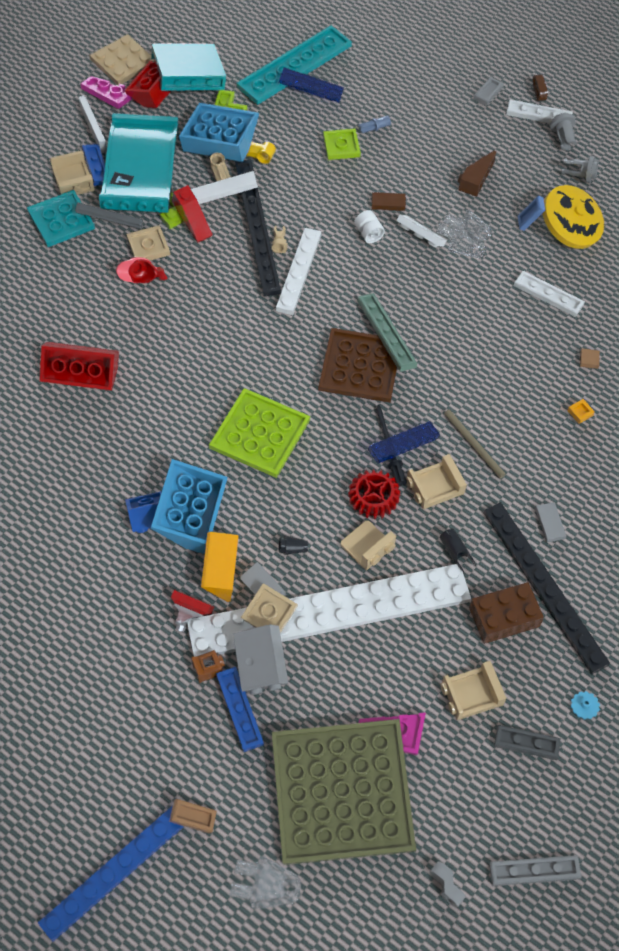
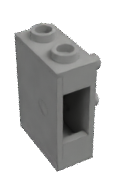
[233,624,288,695]

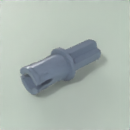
[358,115,391,133]

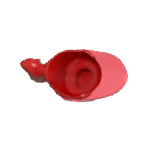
[116,257,168,283]

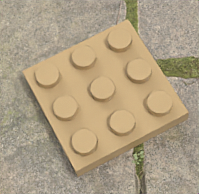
[90,34,155,85]

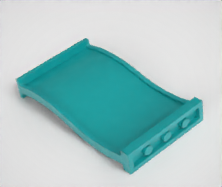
[99,113,179,213]

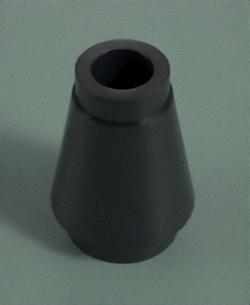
[278,536,308,555]

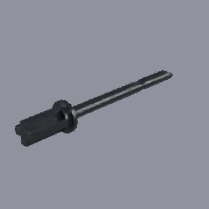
[376,405,407,487]

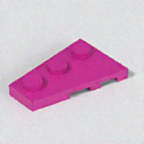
[81,76,133,109]
[359,712,426,755]

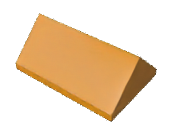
[201,532,239,602]

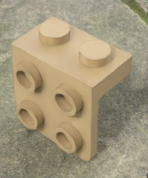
[341,521,396,571]

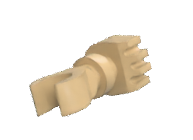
[272,226,287,253]

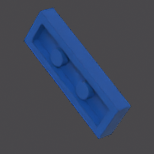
[82,144,105,186]

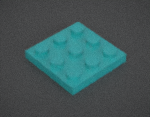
[27,190,95,247]

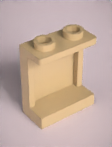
[50,151,95,195]
[406,454,467,509]
[440,661,507,720]

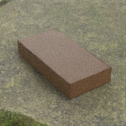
[169,799,217,834]

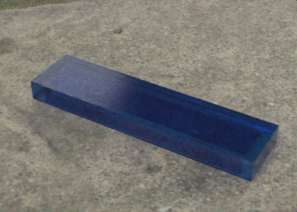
[279,67,344,103]
[368,421,440,464]

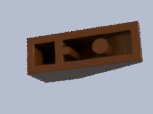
[457,151,497,197]

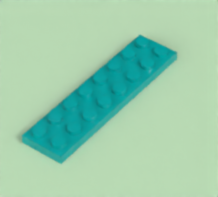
[237,25,352,105]

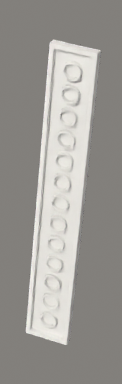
[187,564,471,657]

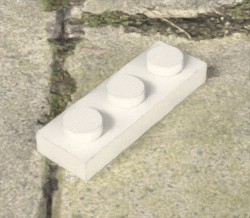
[396,215,447,248]

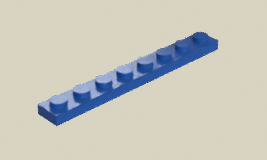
[38,806,184,942]

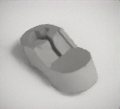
[430,861,466,908]

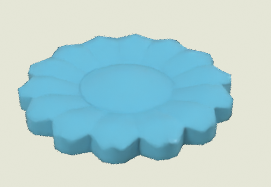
[571,691,600,720]

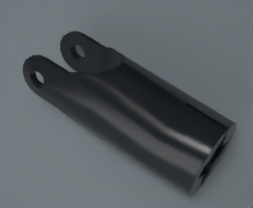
[439,528,476,573]

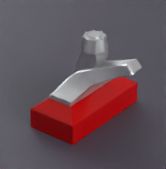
[171,590,214,632]

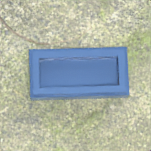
[518,196,545,231]

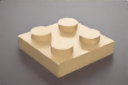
[127,225,170,260]
[241,583,298,633]

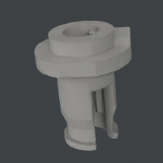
[550,113,577,150]
[562,156,599,183]

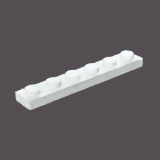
[276,228,321,315]

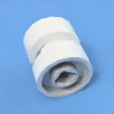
[354,210,385,243]

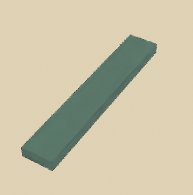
[357,293,417,372]

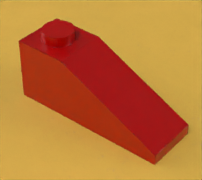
[172,185,213,243]

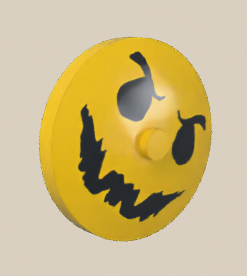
[542,185,604,249]

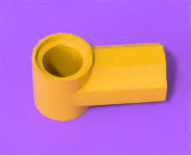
[246,142,276,164]

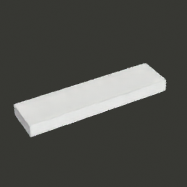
[79,96,107,153]
[506,100,573,123]
[191,171,258,204]
[514,271,585,317]

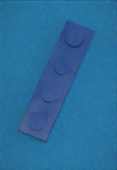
[216,667,264,752]

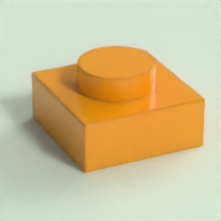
[567,399,595,424]

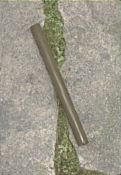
[444,409,506,479]

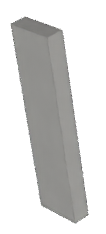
[489,855,582,886]

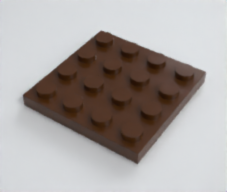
[318,328,397,403]

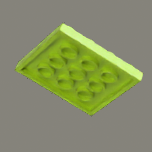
[209,388,310,478]

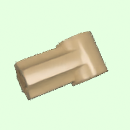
[210,153,231,182]

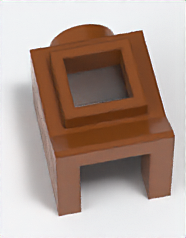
[191,650,225,683]

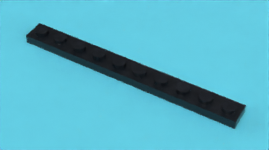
[235,159,281,297]
[483,502,610,675]

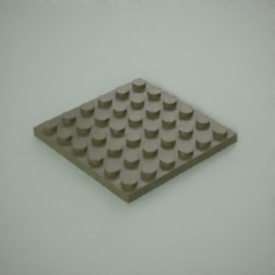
[272,719,416,865]

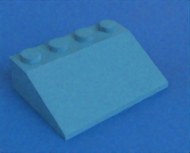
[179,103,259,162]
[151,459,228,554]

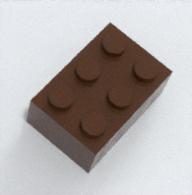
[469,582,544,644]

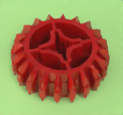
[348,469,400,519]

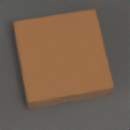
[580,349,600,369]

